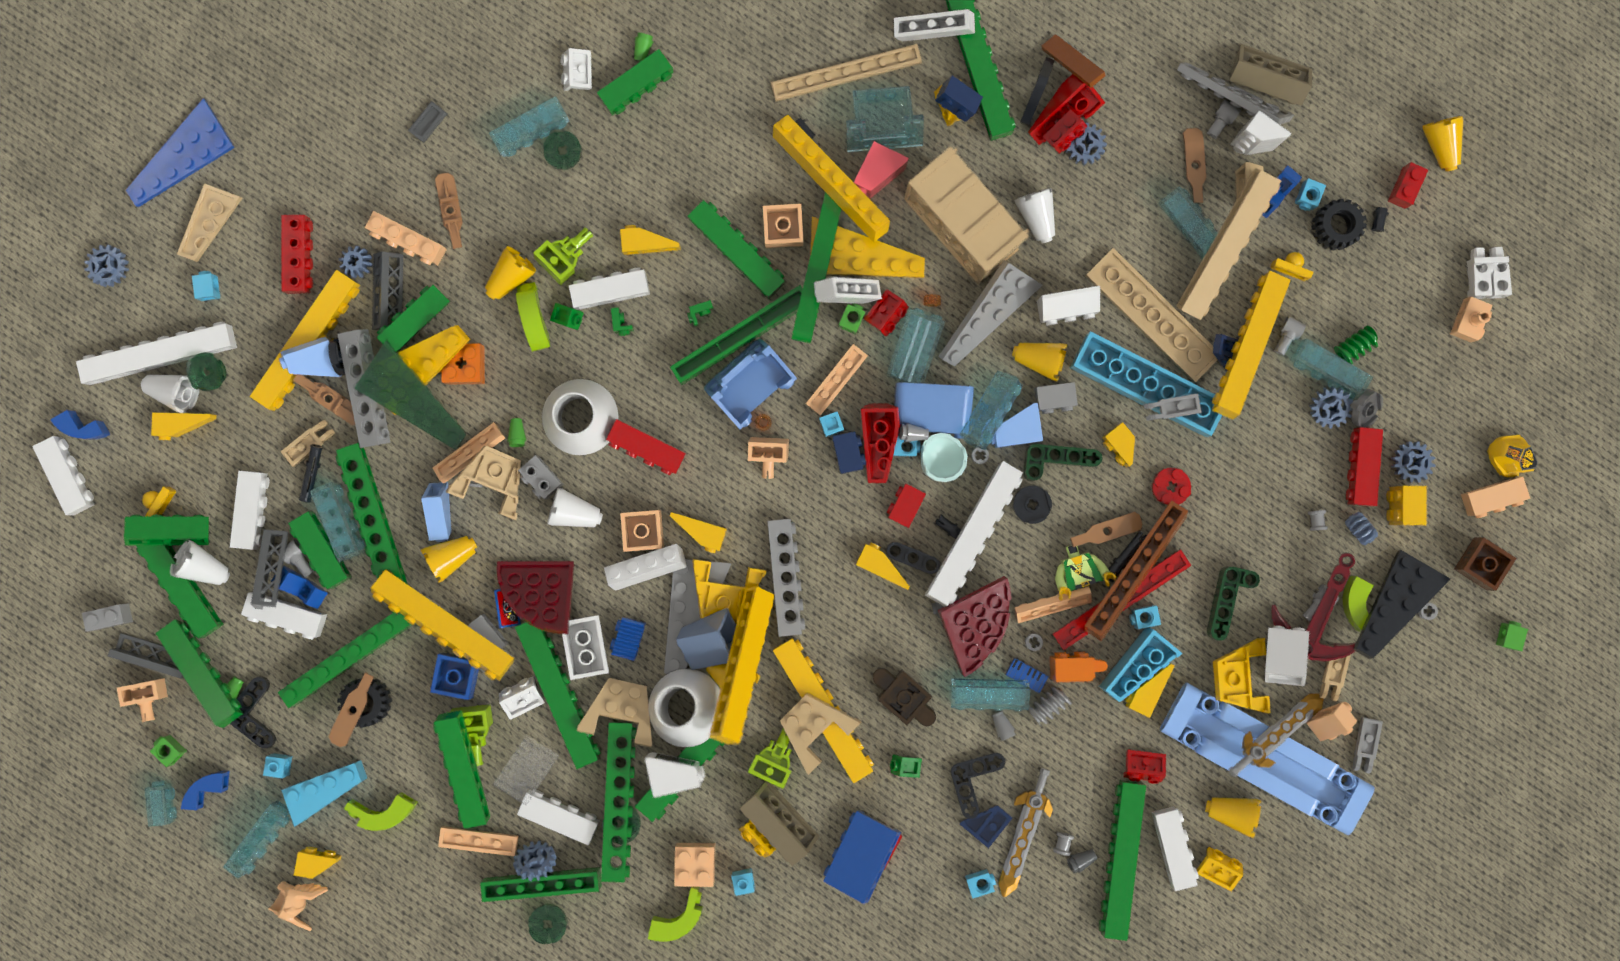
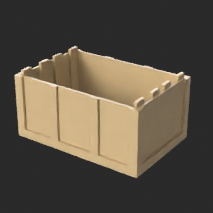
[904,146,1029,285]

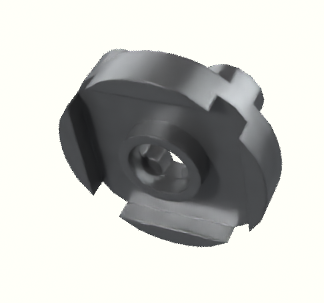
[1350,389,1383,428]

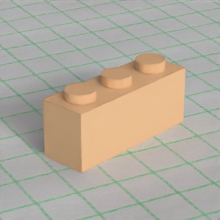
[1461,477,1530,519]

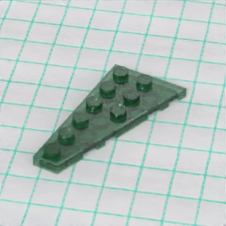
[354,339,466,450]

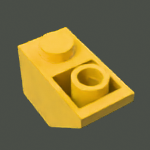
[1102,422,1135,467]
[294,847,341,879]

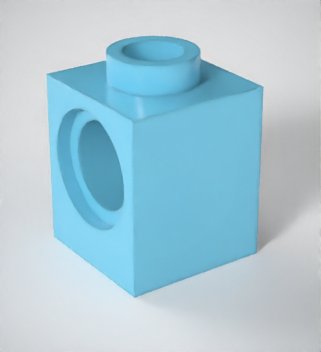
[1295,178,1326,211]
[192,271,220,301]
[819,411,844,437]
[893,436,920,457]
[1129,605,1161,629]
[263,753,293,778]
[732,868,755,896]
[965,869,996,898]

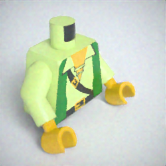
[1055,545,1116,600]

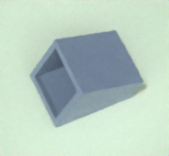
[676,608,736,670]

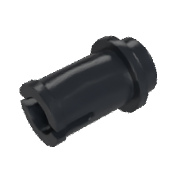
[795,117,816,139]
[1371,207,1389,232]

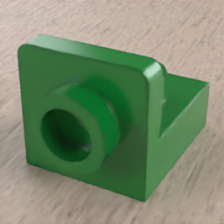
[687,300,714,327]
[550,303,584,330]
[611,307,634,336]
[890,754,922,778]

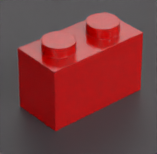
[1388,162,1428,209]
[886,483,926,528]

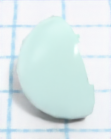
[921,433,968,482]

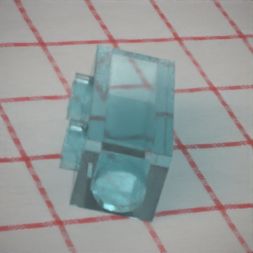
[144,780,177,827]

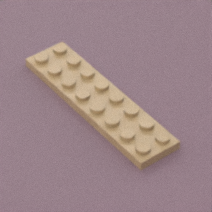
[1086,248,1217,383]

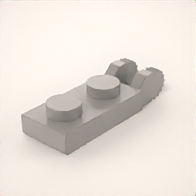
[1144,394,1202,421]
[1352,717,1383,773]

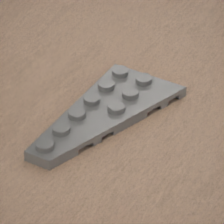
[1177,62,1294,125]
[938,260,1043,367]
[664,559,732,674]

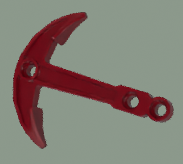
[1271,552,1356,661]

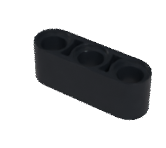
[886,542,940,574]

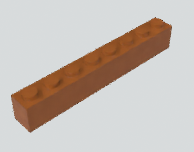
[1085,501,1188,641]

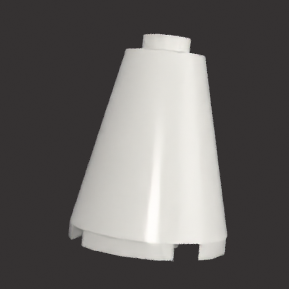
[1014,188,1055,244]
[141,375,199,413]
[547,488,603,527]
[170,540,230,585]

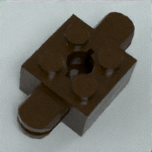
[873,668,936,727]

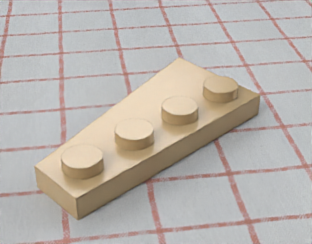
[177,183,242,262]

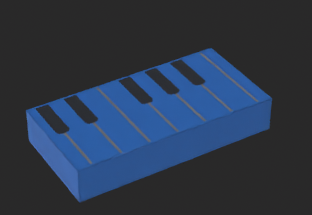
[1005,658,1049,693]

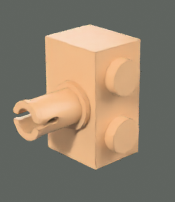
[1450,296,1493,343]
[748,437,789,479]
[117,678,168,722]
[1306,702,1357,742]

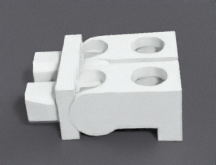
[1467,247,1512,299]

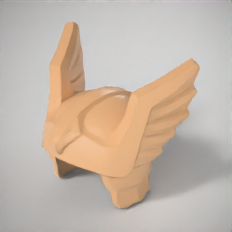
[268,881,328,931]

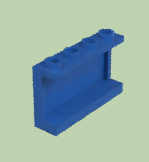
[823,810,901,904]

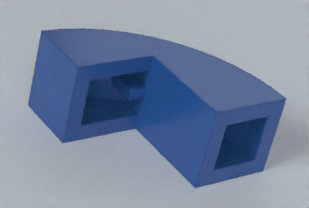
[1262,165,1302,218]
[50,410,111,440]
[271,566,328,609]
[181,771,230,810]

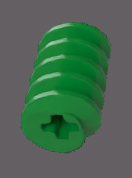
[1334,325,1378,365]

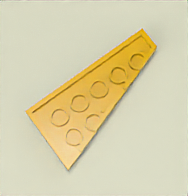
[810,217,925,278]
[375,325,470,415]

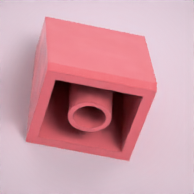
[854,141,909,199]

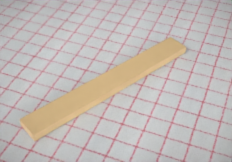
[771,44,922,102]

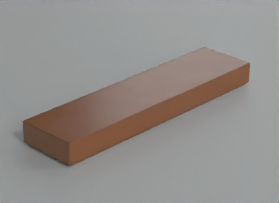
[1041,34,1106,88]

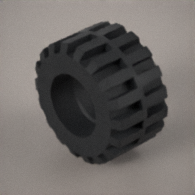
[1311,199,1367,251]
[337,678,392,728]

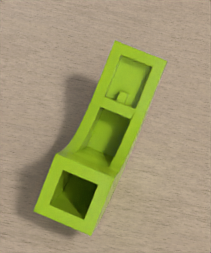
[516,282,550,352]
[1343,576,1374,633]
[344,792,418,831]
[648,887,703,942]

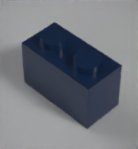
[935,75,983,122]
[832,431,866,475]

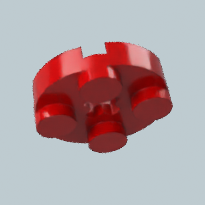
[1152,468,1191,505]

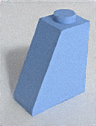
[279,337,342,377]
[990,403,1043,448]
[421,482,452,542]

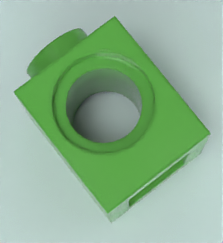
[838,303,865,335]
[1496,621,1528,651]
[150,735,187,767]

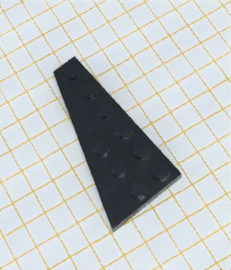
[1353,550,1451,659]

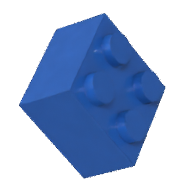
[430,652,479,700]

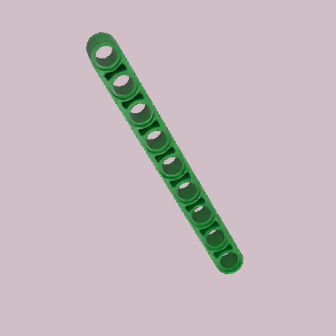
[791,192,842,344]

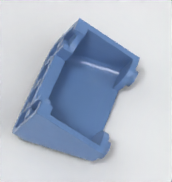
[704,339,797,429]
[894,383,974,439]

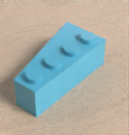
[1099,627,1183,702]
[282,760,367,827]

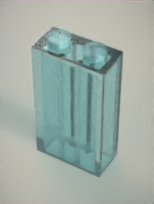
[886,308,945,384]

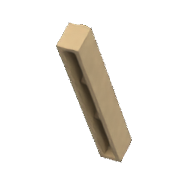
[1176,168,1281,320]

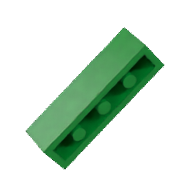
[597,49,674,116]
[376,285,450,355]
[288,511,352,589]
[124,515,209,546]

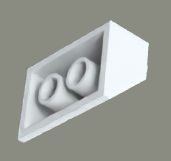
[1231,111,1291,155]
[1037,286,1100,326]
[562,615,609,680]

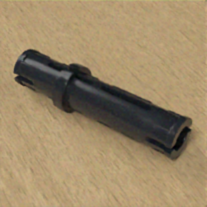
[299,444,323,503]
[1108,530,1147,583]

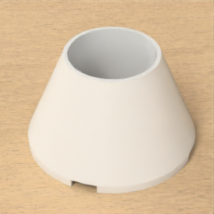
[542,379,619,455]
[648,669,720,747]

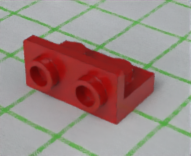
[1043,109,1088,154]
[864,289,909,337]
[1123,750,1166,784]

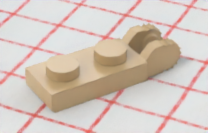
[281,420,335,467]
[1320,645,1351,702]

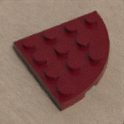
[497,561,575,634]
[938,576,1011,678]

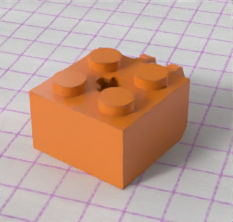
[439,344,485,385]
[1049,651,1108,682]

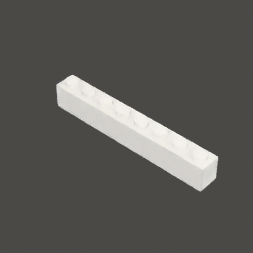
[76,322,237,385]
[925,461,1023,607]

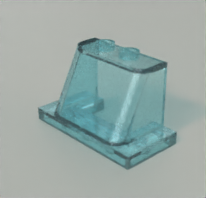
[846,86,924,152]

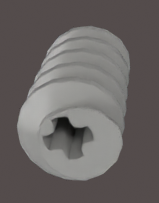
[1028,687,1072,726]

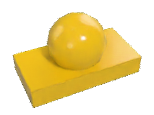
[1270,252,1313,281]
[142,486,176,517]

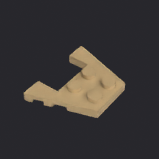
[446,446,521,520]
[577,678,652,748]
[780,693,861,775]

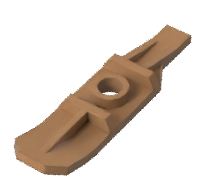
[1183,128,1206,203]
[435,173,463,249]
[293,374,355,425]
[1070,512,1143,547]
[329,673,374,747]

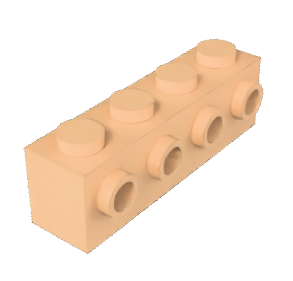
[365,211,447,266]

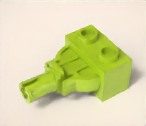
[533,227,593,286]
[449,704,493,766]
[747,728,792,789]

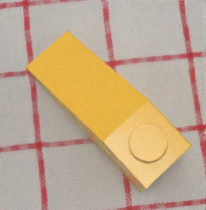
[620,225,681,255]
[151,412,217,441]
[670,512,727,553]
[855,542,910,590]
[1125,663,1175,718]

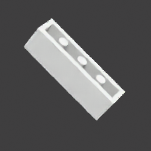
[894,9,975,42]
[569,268,650,310]
[814,277,882,304]
[32,436,94,515]
[230,471,270,550]
[604,544,687,591]
[241,592,327,639]
[517,789,600,845]
[1151,806,1199,891]

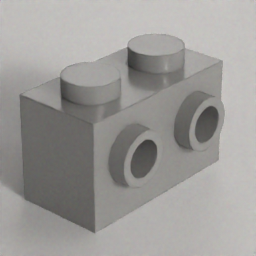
[518,455,564,500]

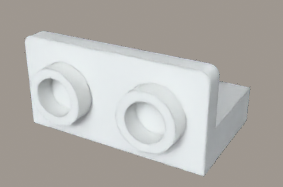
[561,48,592,91]
[499,677,545,720]

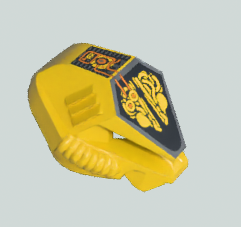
[1487,435,1538,478]

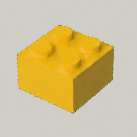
[1386,486,1427,525]

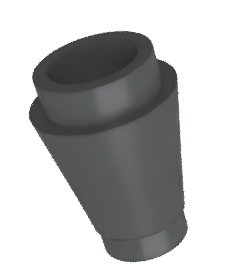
[1067,849,1097,874]

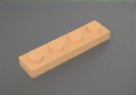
[806,344,868,416]
[433,422,505,484]
[1015,586,1092,623]
[438,826,519,856]

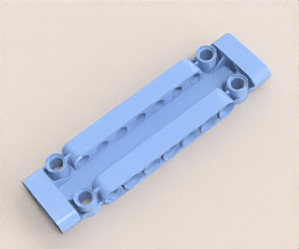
[1160,682,1375,835]

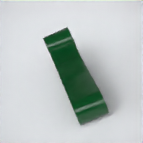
[1024,444,1103,481]
[1207,566,1260,641]

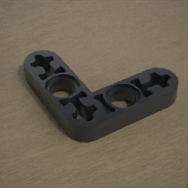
[1020,57,1055,126]
[230,676,276,749]
[951,753,1006,819]

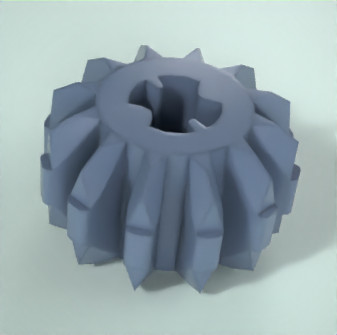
[339,246,373,279]
[1345,512,1378,545]

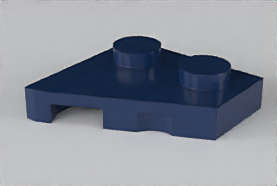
[1213,334,1238,372]
[960,805,1013,848]

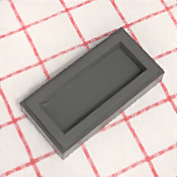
[408,101,447,143]

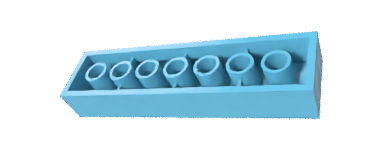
[1070,331,1222,437]

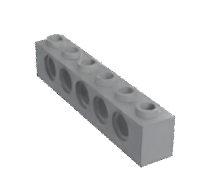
[337,329,391,448]
[768,519,805,637]

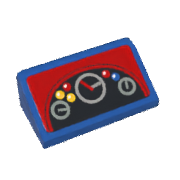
[494,589,521,628]

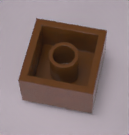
[1454,537,1517,591]

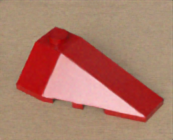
[1028,74,1105,145]
[861,403,900,483]

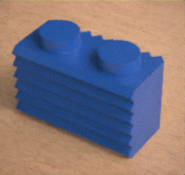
[610,617,646,661]

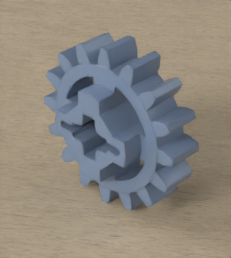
[1065,122,1107,166]
[84,245,129,287]
[1309,386,1353,429]
[1391,441,1436,483]
[513,841,557,881]

